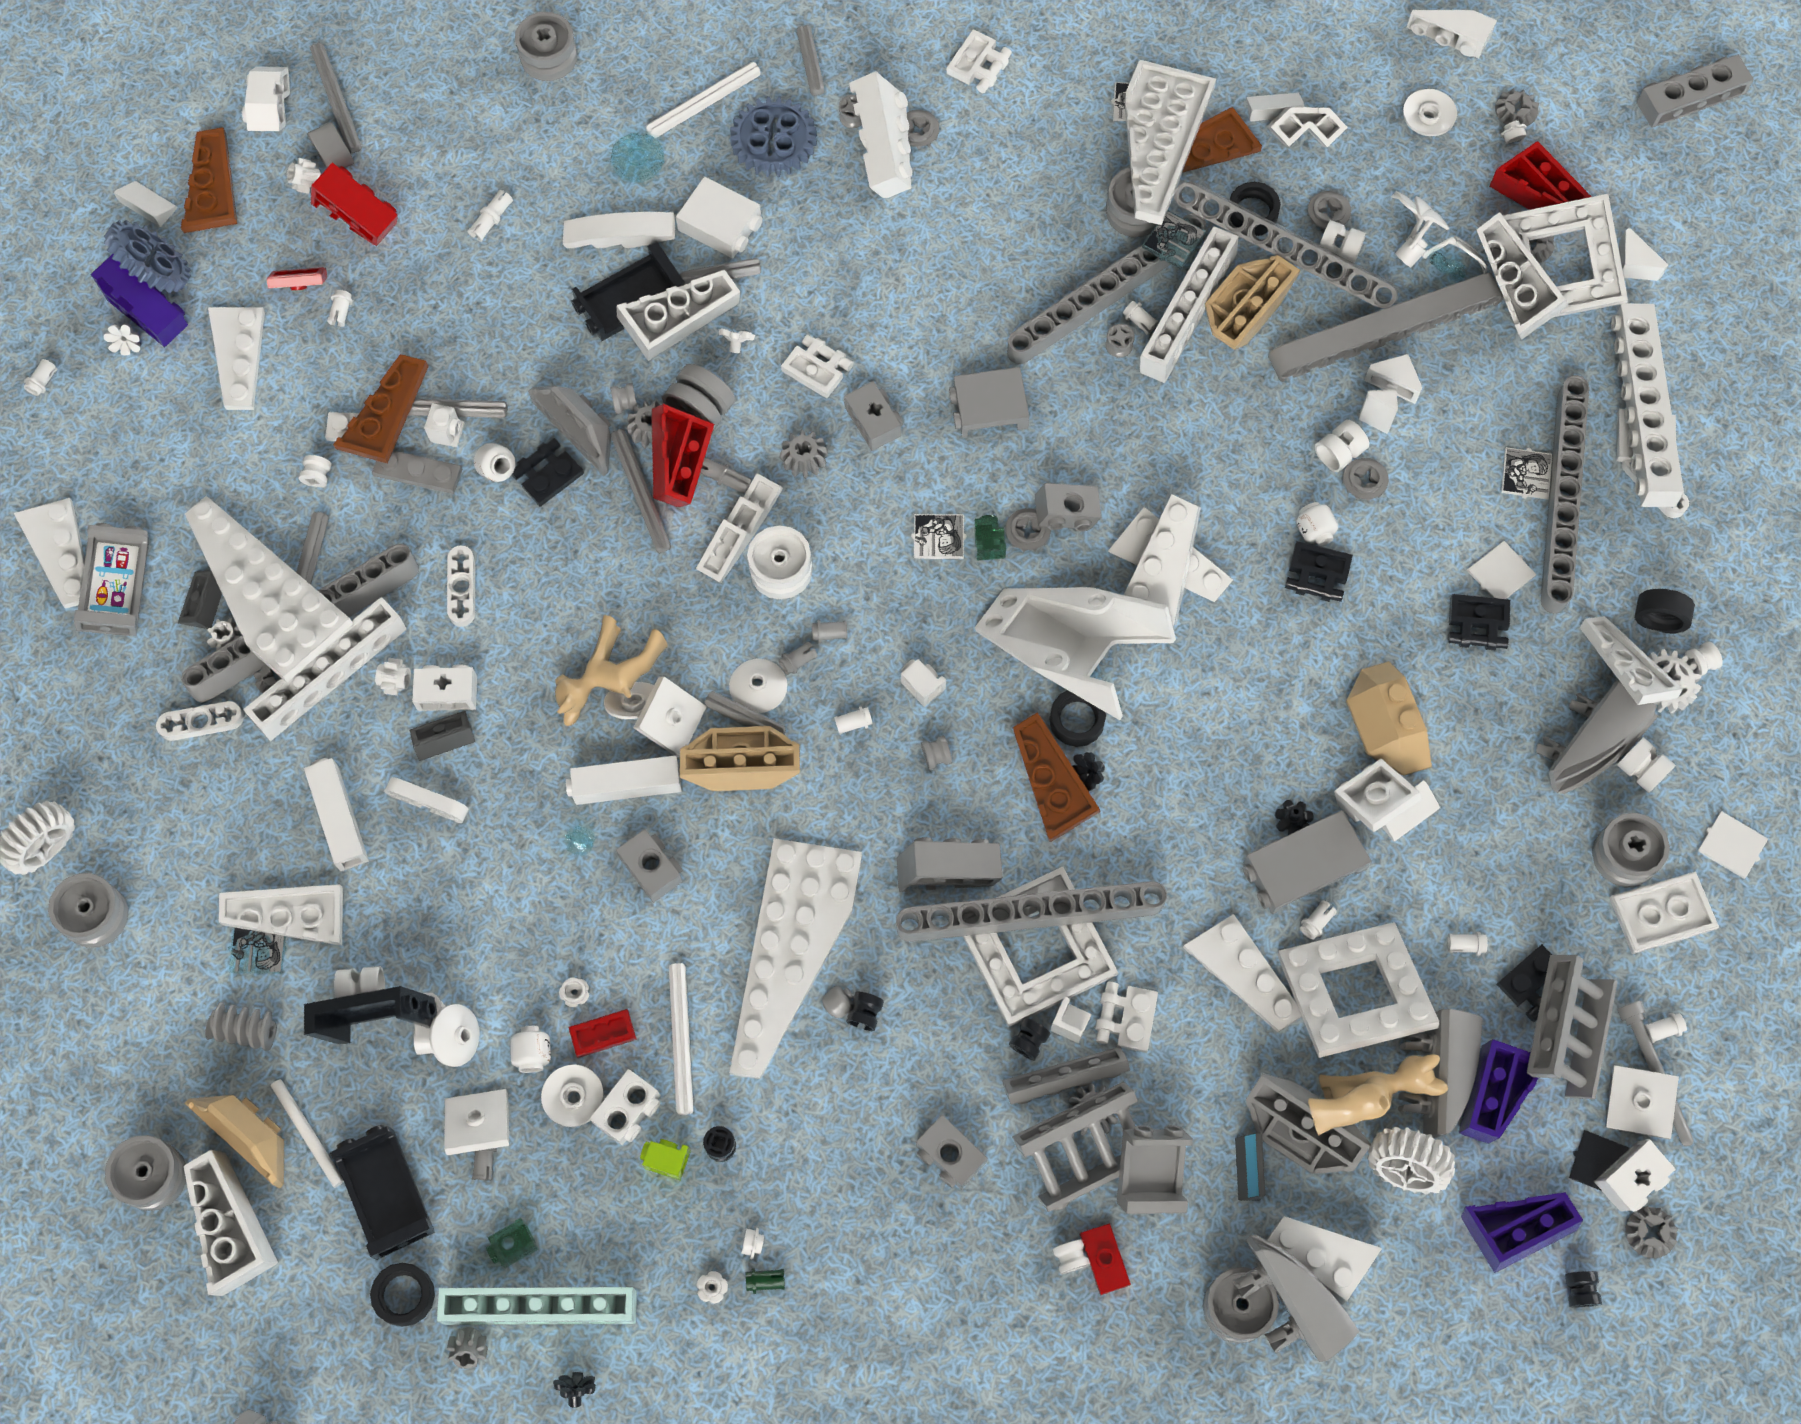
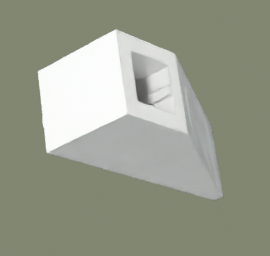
[1406,10,1497,59]

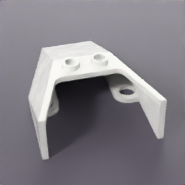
[975,587,1176,720]

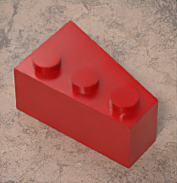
[1489,141,1592,210]
[311,162,398,247]
[652,404,715,508]

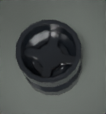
[846,991,884,1031]
[1009,1018,1051,1061]
[703,1126,736,1162]
[1565,1271,1602,1308]

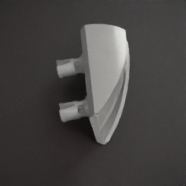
[1536,681,1658,794]
[1398,1009,1482,1139]
[1233,1235,1359,1362]

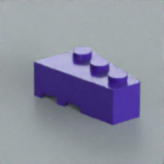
[90,254,188,348]
[1459,1039,1539,1144]
[1461,1192,1583,1273]

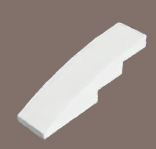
[563,212,676,248]
[696,473,783,583]

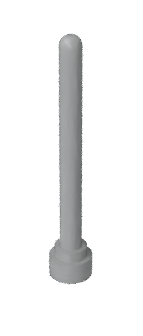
[1617,1001,1694,1146]

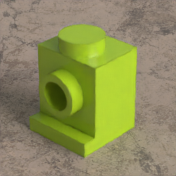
[640,1139,691,1181]

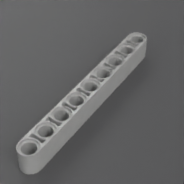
[1174,182,1398,308]
[1007,213,1206,364]
[1268,273,1504,382]
[1541,375,1589,614]
[181,544,419,702]
[896,881,1167,942]

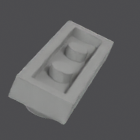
[372,451,463,494]

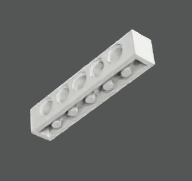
[1140,226,1239,383]
[243,597,407,742]

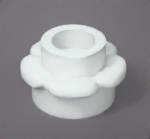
[1500,121,1527,144]
[559,977,589,1007]
[741,1227,765,1259]
[697,1271,728,1304]

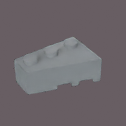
[896,837,1003,892]

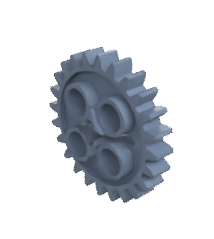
[730,96,817,177]
[104,220,191,293]

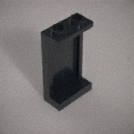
[571,241,685,341]
[304,986,437,1044]
[330,1125,435,1260]

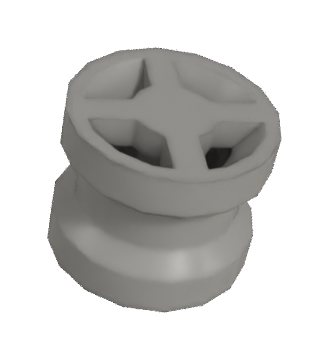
[839,95,862,128]
[1106,324,1135,358]
[610,383,637,414]
[921,735,952,770]

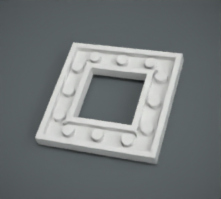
[1503,194,1628,325]
[962,867,1118,1027]
[1278,922,1439,1058]

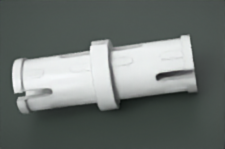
[467,190,513,242]

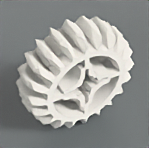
[0,801,76,875]
[1368,1127,1455,1195]

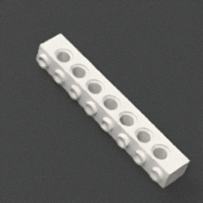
[1611,303,1684,507]

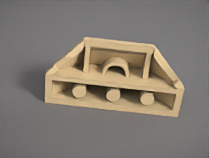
[1205,255,1300,350]
[1346,661,1432,776]
[680,726,800,791]
[184,1095,284,1189]

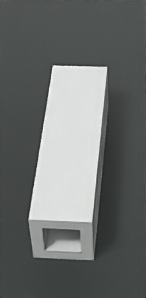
[566,755,682,805]
[304,758,369,872]

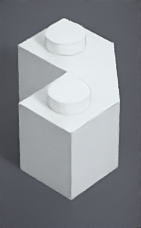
[242,66,290,131]
[1267,107,1348,147]

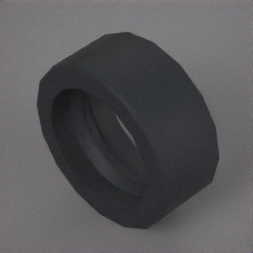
[1230,181,1281,236]
[1634,589,1695,634]
[1049,690,1106,747]
[370,1262,435,1327]

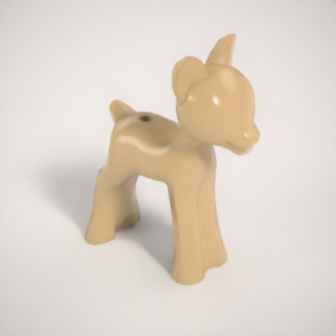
[555,615,668,726]
[1308,1054,1448,1135]

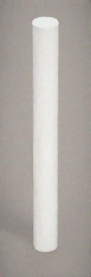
[271,1079,344,1188]

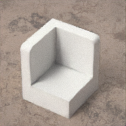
[1051,997,1092,1044]

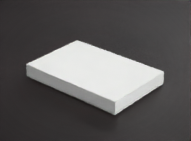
[1609,871,1719,954]

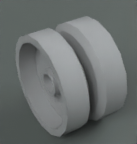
[515,12,578,81]
[1106,167,1158,237]
[662,364,735,432]
[1592,813,1670,887]
[48,873,129,948]
[105,1135,186,1211]
[1202,1267,1279,1344]

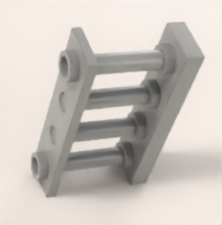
[1527,955,1617,1099]
[1012,1082,1138,1212]

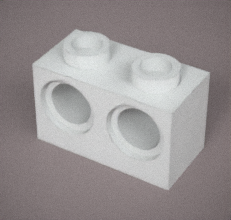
[590,1069,661,1146]

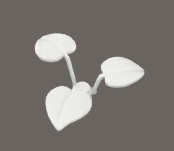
[1391,191,1488,274]

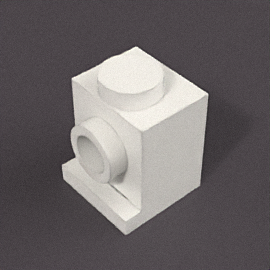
[424,403,465,447]
[901,659,946,707]

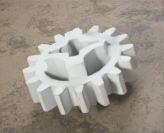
[1648,649,1701,714]

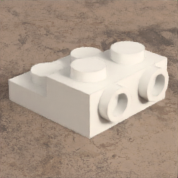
[1334,759,1421,832]

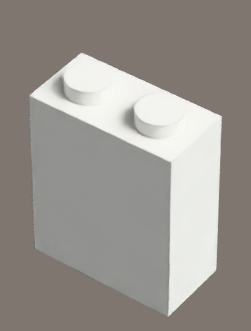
[676,176,763,259]

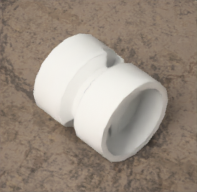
[1319,220,1366,263]
[1315,420,1369,472]
[1617,737,1676,793]
[334,966,385,998]

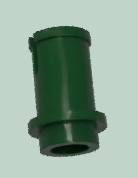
[745,1268,785,1294]

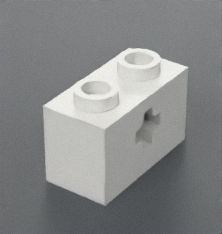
[412,664,477,711]
[1594,1140,1676,1212]

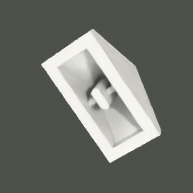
[1619,228,1668,281]
[1364,354,1422,404]

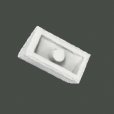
[1246,93,1305,121]
[114,181,177,227]
[1358,390,1398,434]
[1382,780,1440,842]

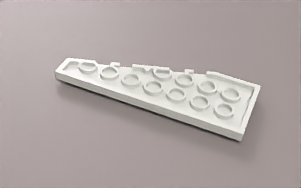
[1125,60,1216,225]
[185,496,353,683]
[729,838,862,1079]

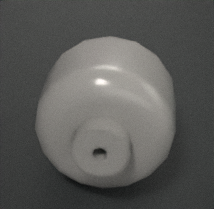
[822,986,854,1018]

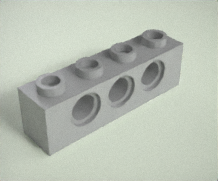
[1637,54,1754,128]

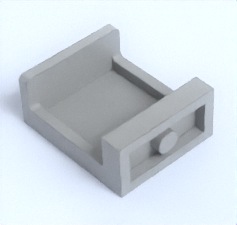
[949,367,1029,437]
[1117,1125,1193,1214]

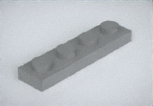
[1002,1047,1130,1105]

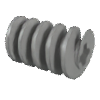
[205,1002,277,1051]

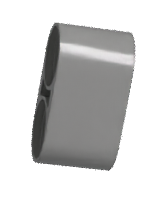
[307,122,354,168]

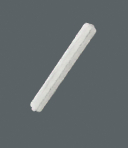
[645,62,760,139]
[669,963,693,1115]

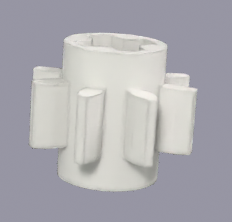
[287,158,321,194]
[207,618,242,650]
[375,658,411,696]

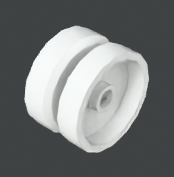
[747,525,813,600]

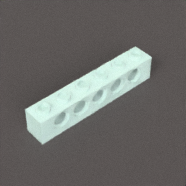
[437,1287,637,1325]

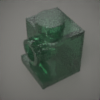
[974,515,1006,561]
[486,1218,539,1268]

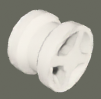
[299,455,332,488]
[1685,641,1723,676]
[1052,1239,1090,1274]

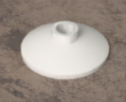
[1403,89,1457,136]
[729,659,787,713]
[604,682,654,719]
[429,1004,480,1067]
[541,1065,604,1127]

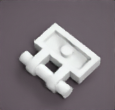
[946,29,1012,93]
[781,334,854,399]
[1095,982,1158,1053]

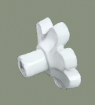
[104,323,141,355]
[719,328,755,353]

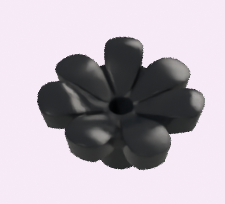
[1073,752,1105,791]
[1275,800,1314,835]
[553,1372,596,1408]

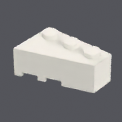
[1266,1216,1382,1305]

